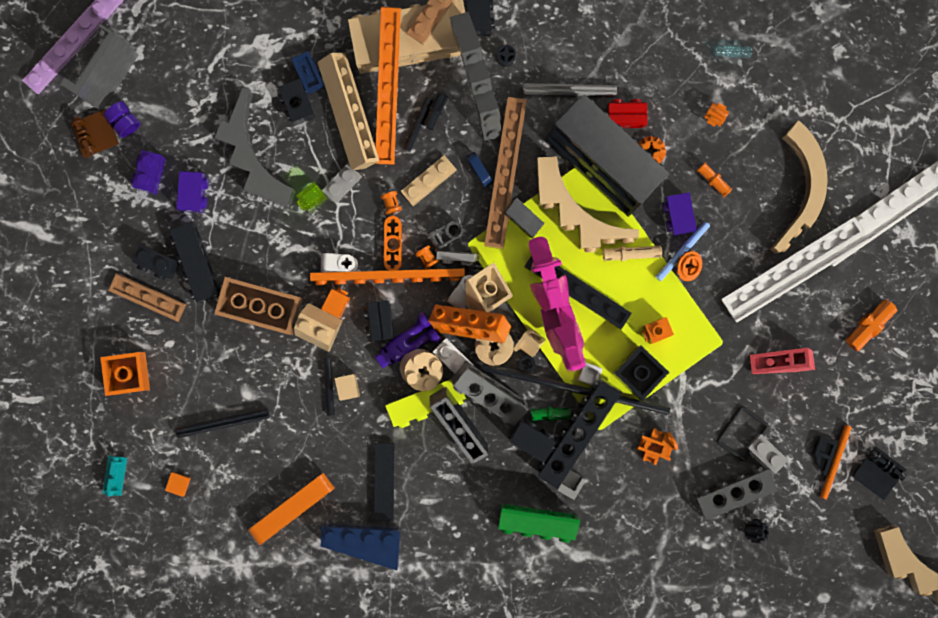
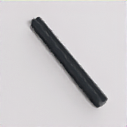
[175,409,270,438]

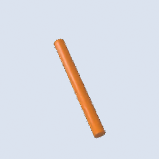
[819,425,852,500]

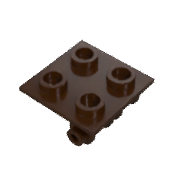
[70,109,119,159]

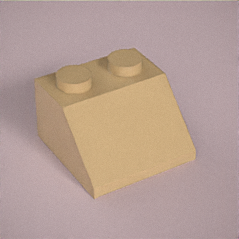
[465,263,513,312]
[294,303,343,352]

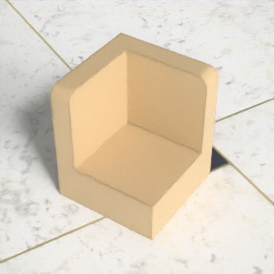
[513,328,546,357]
[335,374,360,401]

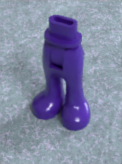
[375,311,443,368]

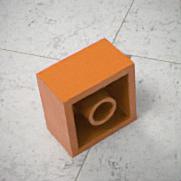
[100,352,150,396]

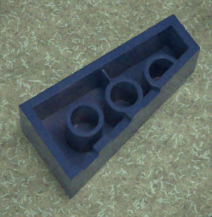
[320,524,401,570]

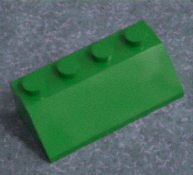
[498,504,580,543]

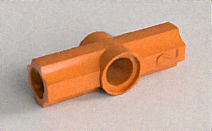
[845,299,898,352]

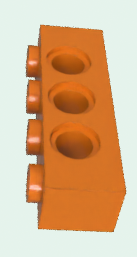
[428,304,511,343]

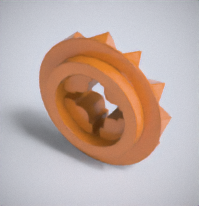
[638,136,667,164]
[676,250,702,281]

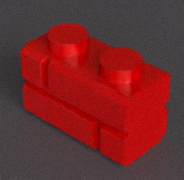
[607,99,648,128]

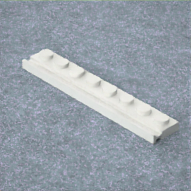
[830,160,938,267]
[721,217,870,323]

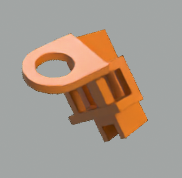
[638,428,678,465]

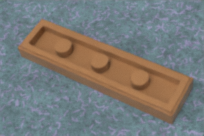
[108,273,187,322]

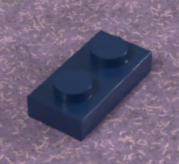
[292,51,325,94]

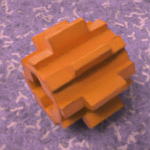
[704,102,729,127]

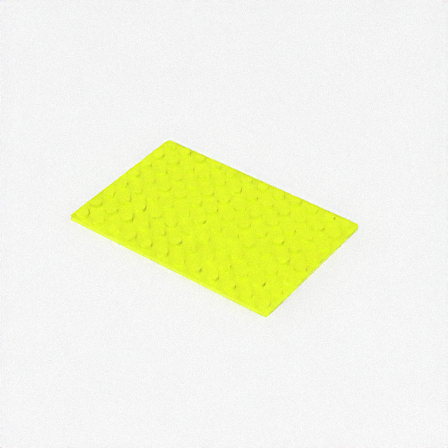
[468,168,723,430]

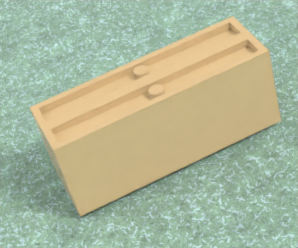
[348,0,465,74]

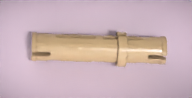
[603,245,662,262]

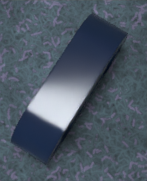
[466,152,492,187]

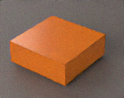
[165,472,191,497]

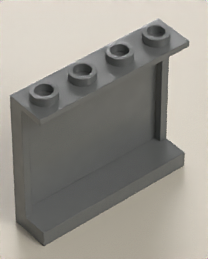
[60,24,139,111]

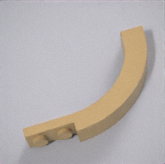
[770,120,827,254]

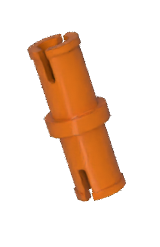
[697,162,732,198]

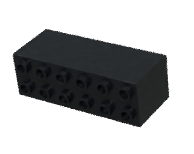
[545,94,670,217]

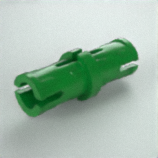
[531,407,570,422]

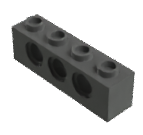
[452,361,529,426]
[694,466,778,520]

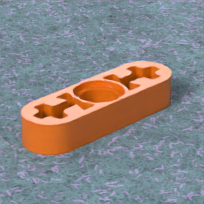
[384,216,402,271]

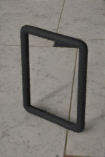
[717,406,769,461]

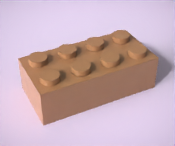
[214,277,303,335]

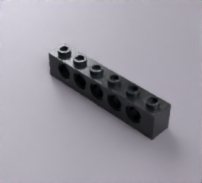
[537,377,622,489]

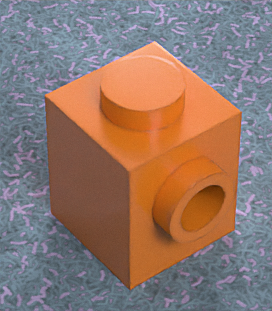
[641,317,674,344]

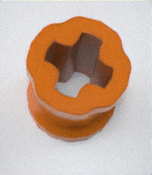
[380,191,402,215]
[415,245,439,270]

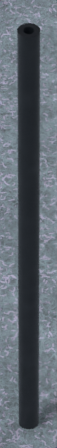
[481,363,671,415]

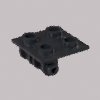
[852,446,907,500]

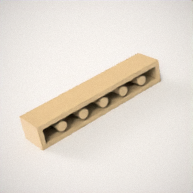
[318,53,379,170]

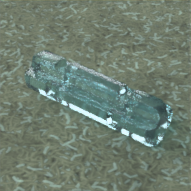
[714,45,752,58]

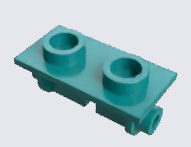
[102,455,128,496]

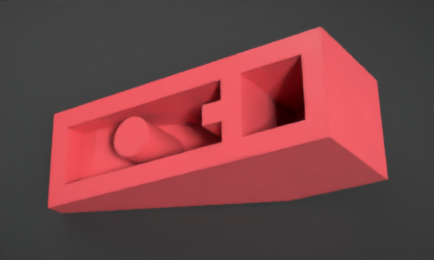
[750,348,815,374]

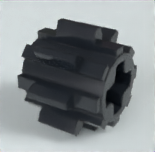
[744,519,769,544]

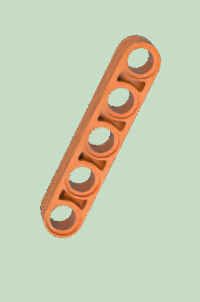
[248,473,335,546]

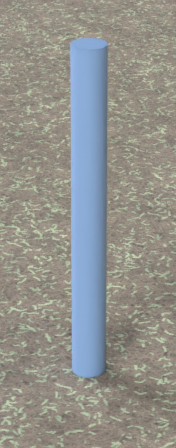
[655,221,710,282]

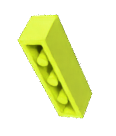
[386,379,466,429]

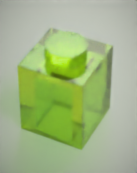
[296,182,328,213]

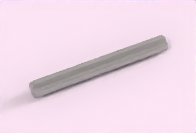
[523,83,617,96]

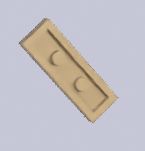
[401,155,457,206]

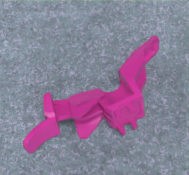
[528,237,586,371]

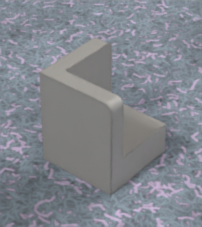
[557,470,586,500]

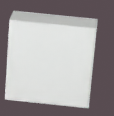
[578,362,603,385]

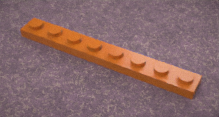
[375,7,401,164]
[310,268,465,285]

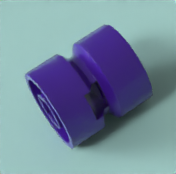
[104,101,141,138]

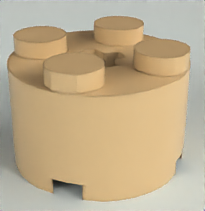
[475,333,514,365]
[400,349,443,391]

